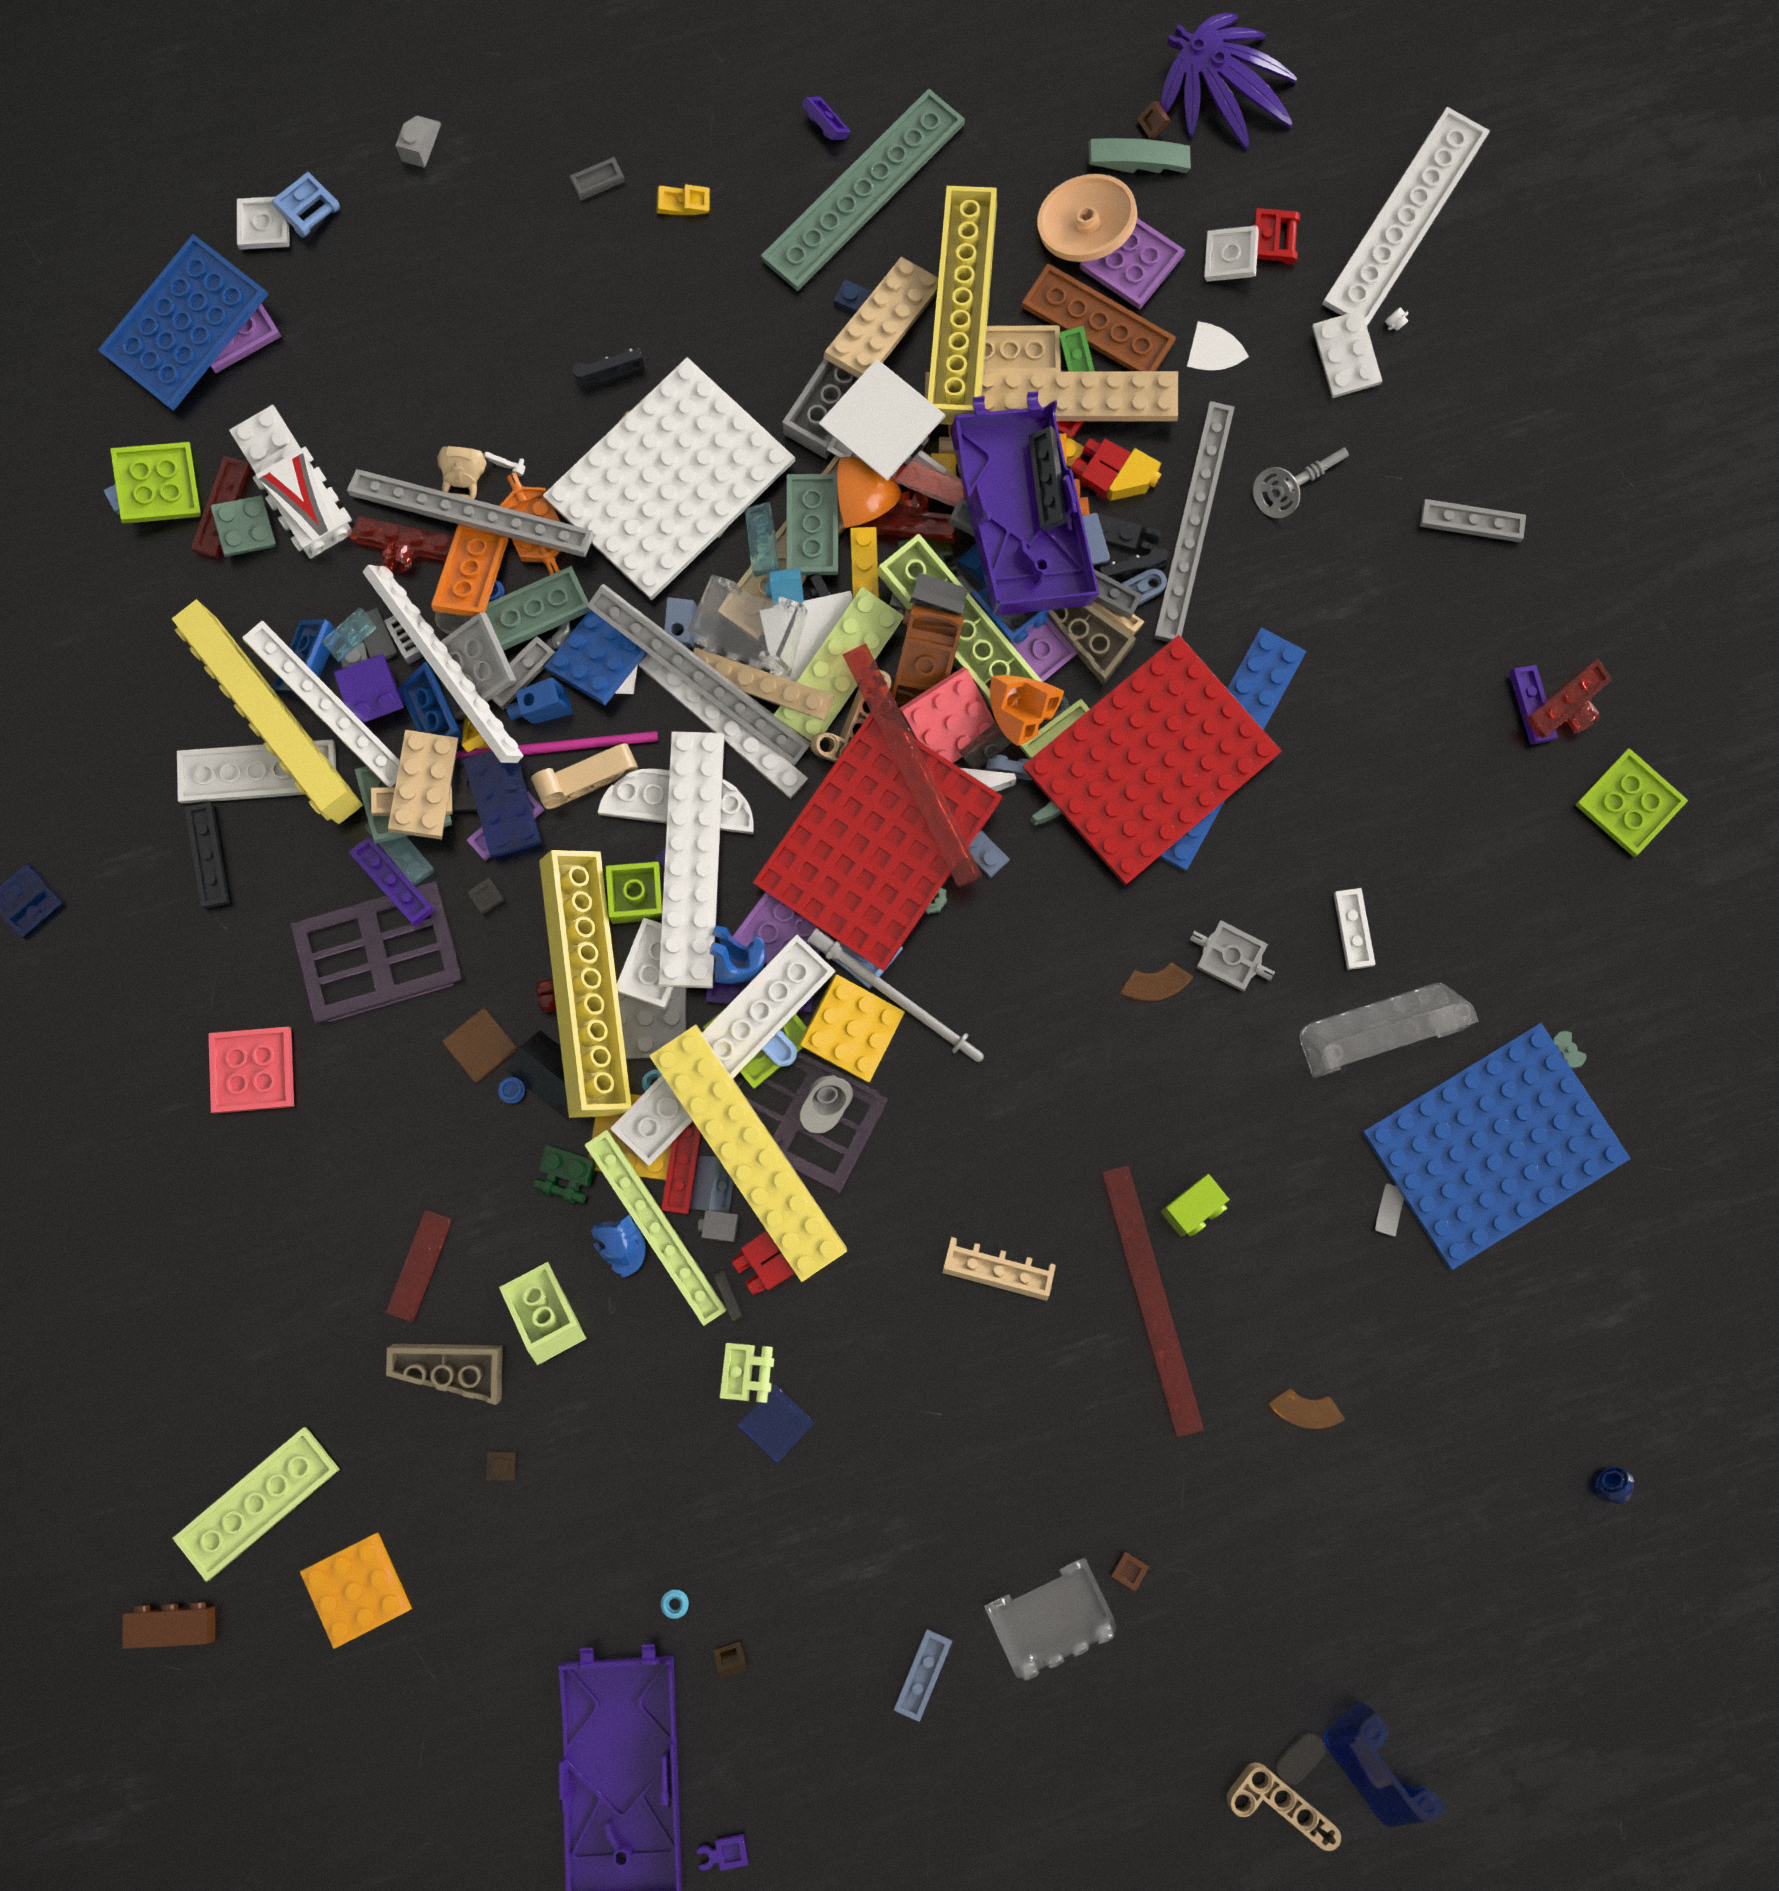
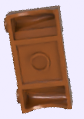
[888,604,964,707]

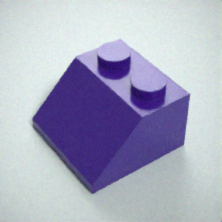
[334,653,404,723]

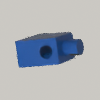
[507,678,573,724]

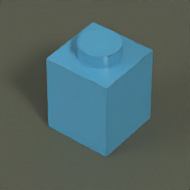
[765,568,804,606]

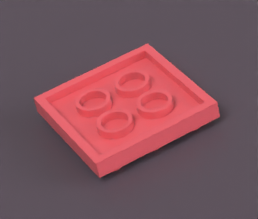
[899,667,1000,763]
[209,1027,294,1114]

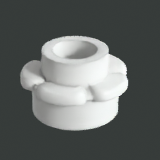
[1385,308,1408,331]

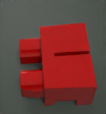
[1071,438,1131,501]
[731,1230,796,1295]

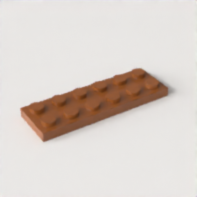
[1021,264,1176,371]

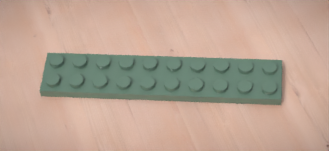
[761,89,965,291]

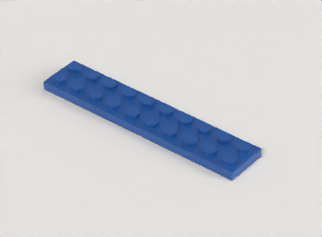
[1158,627,1306,872]

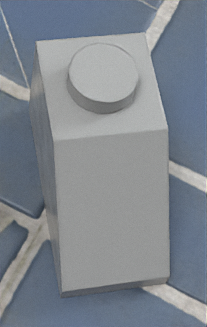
[396,116,441,168]

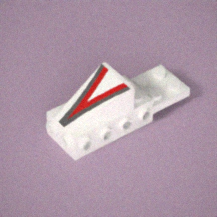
[229,405,354,559]

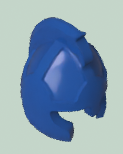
[591,1214,646,1277]

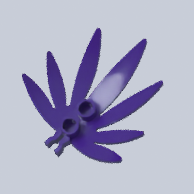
[1160,13,1297,150]

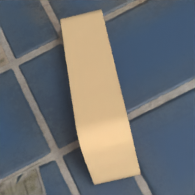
[810,670,891,763]
[531,744,638,809]
[1227,1763,1341,1851]

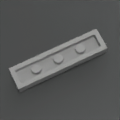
[1420,499,1526,542]

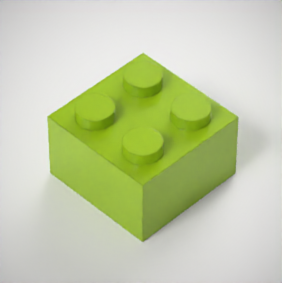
[606,862,663,924]
[1160,1174,1230,1237]

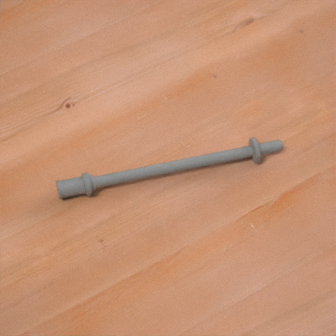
[807,928,983,1062]

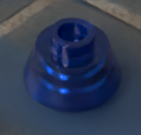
[1595,1467,1634,1504]

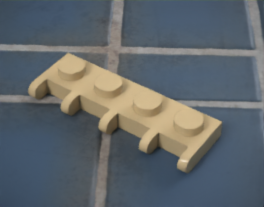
[942,1237,1056,1301]

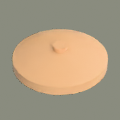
[1037,174,1137,262]

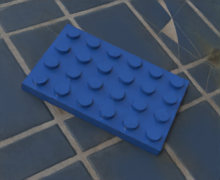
[98,234,269,411]

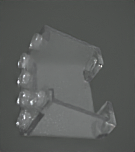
[687,575,808,678]
[984,1557,1117,1680]

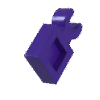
[696,1834,749,1871]

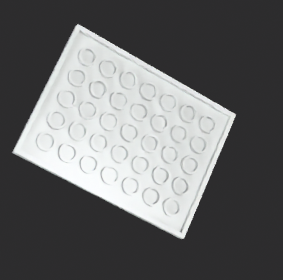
[543,357,795,601]

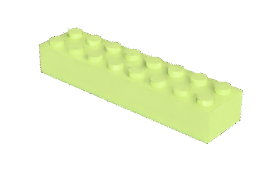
[876,534,1042,712]

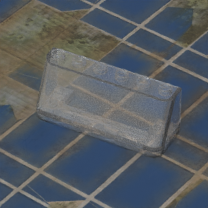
[1300,983,1479,1078]

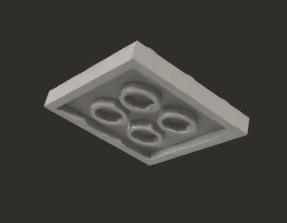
[436,612,516,720]
[616,980,686,1060]

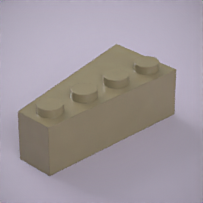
[1048,605,1136,686]
[386,1344,503,1405]

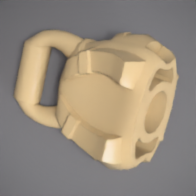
[437,446,487,500]

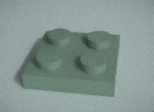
[211,495,276,557]

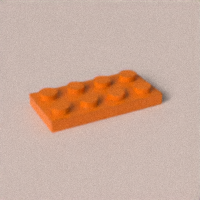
[431,524,509,617]

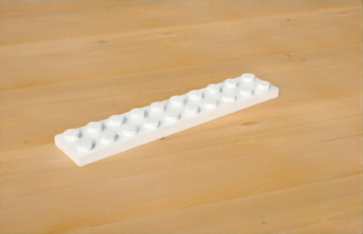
[1322,107,1490,326]
[659,732,724,988]
[610,935,835,1166]

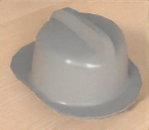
[800,1074,853,1133]

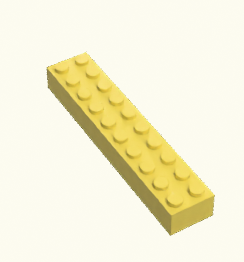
[928,186,997,425]
[172,599,363,824]
[539,850,632,1118]
[650,1025,847,1282]

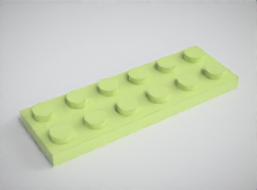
[774,587,904,741]
[173,1427,340,1582]

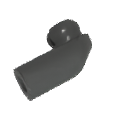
[547,621,572,651]

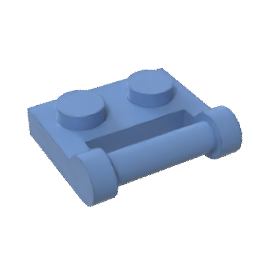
[271,172,340,237]

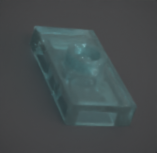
[321,608,377,662]

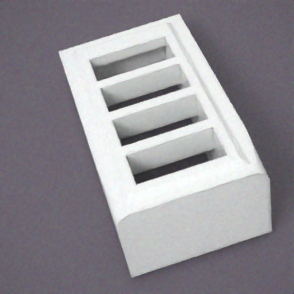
[384,616,424,665]

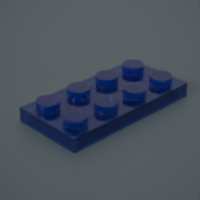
[463,750,542,858]

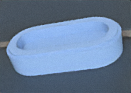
[762,1030,797,1066]

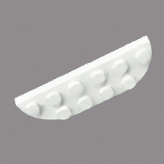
[598,769,754,834]

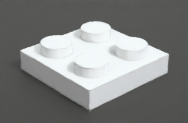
[237,197,290,249]
[1205,226,1259,281]

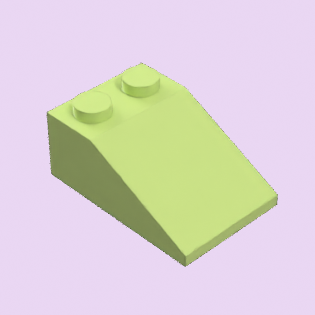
[499,1262,586,1365]

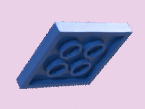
[544,611,647,705]

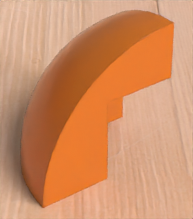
[837,457,902,528]
[990,675,1064,746]

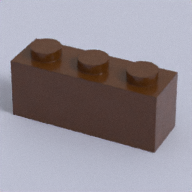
[123,1602,215,1649]

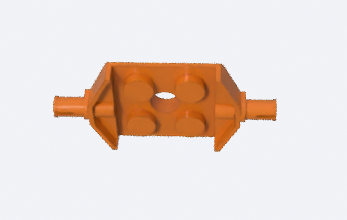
[500,473,560,575]

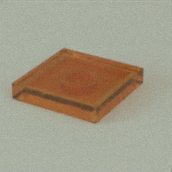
[442,1008,518,1083]

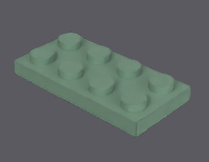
[787,474,838,575]
[485,566,592,651]

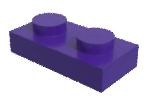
[801,97,851,140]

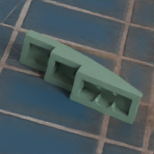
[1089,138,1191,173]

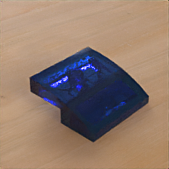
[0,864,63,938]

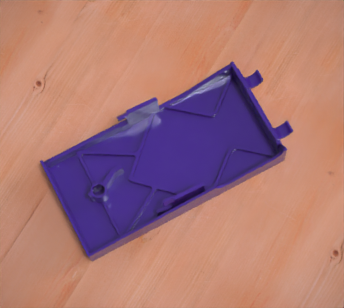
[950,391,1099,616]
[558,1644,682,1891]

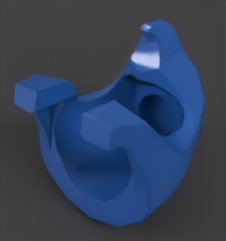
[709,925,766,984]

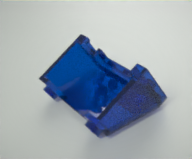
[1324,1702,1448,1827]

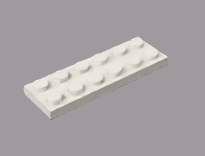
[177,740,336,804]

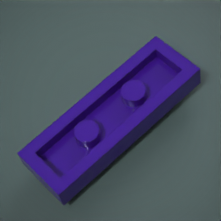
[1509,665,1558,745]

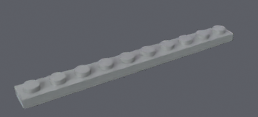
[1154,401,1235,642]
[347,469,594,557]
[587,584,810,766]

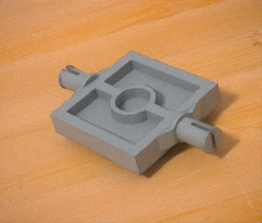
[1190,920,1275,992]

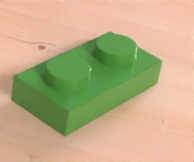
[1059,326,1095,372]

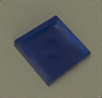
[738,1385,815,1464]

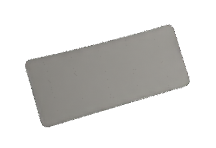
[1375,1184,1404,1236]

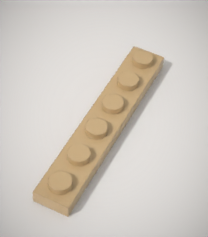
[693,647,834,721]

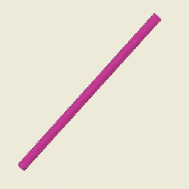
[456,731,658,759]

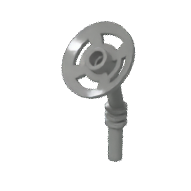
[1253,447,1349,518]

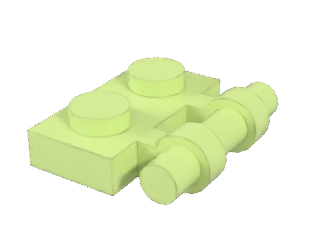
[720,1343,774,1403]

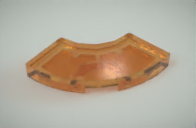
[1120,962,1194,1001]
[1268,1388,1345,1429]

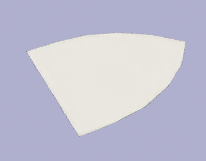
[1187,321,1249,371]

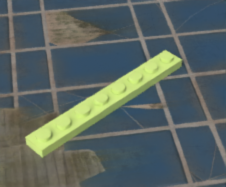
[585,1130,727,1326]

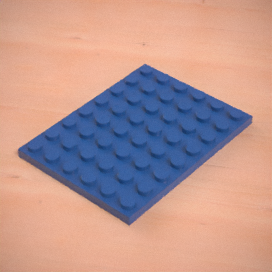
[1362,1023,1631,1270]

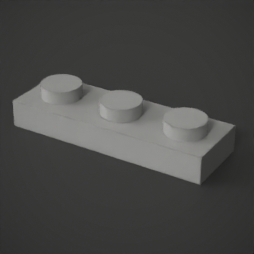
[491,636,555,710]

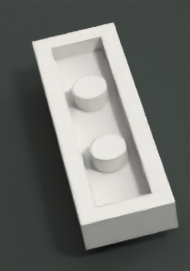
[1334,888,1375,970]

